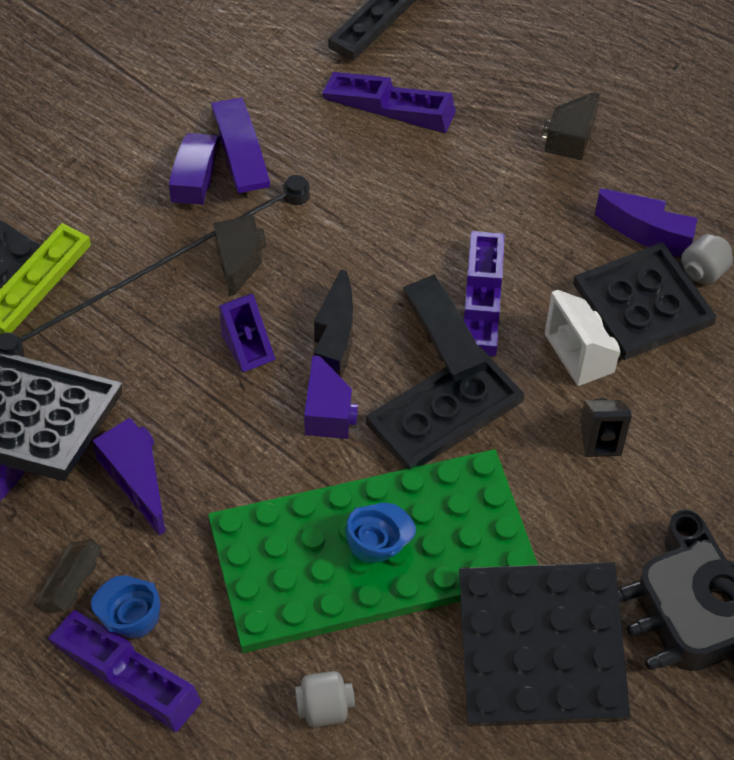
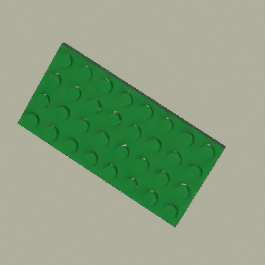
[208,449,538,653]

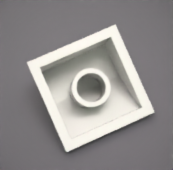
[545,290,620,386]

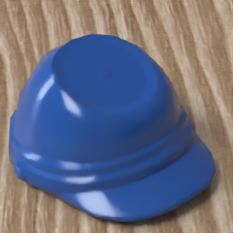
[345,503,416,564]
[90,575,161,639]

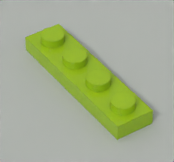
[0,223,91,335]

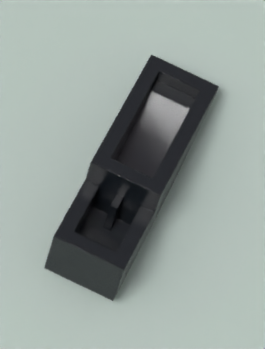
[314,270,353,378]

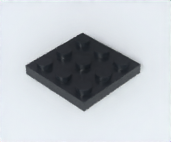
[573,242,717,360]

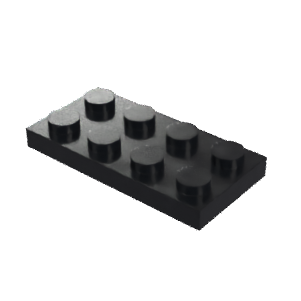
[366,346,525,470]

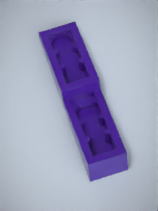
[322,72,456,133]
[48,610,202,733]

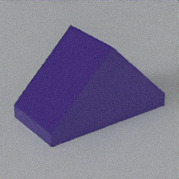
[219,293,276,372]

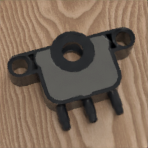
[618,509,734,671]

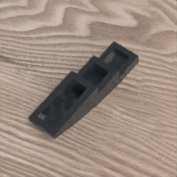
[403,274,487,382]

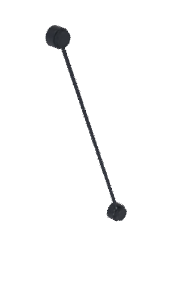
[0,175,310,357]

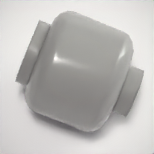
[681,234,733,285]
[295,671,355,727]

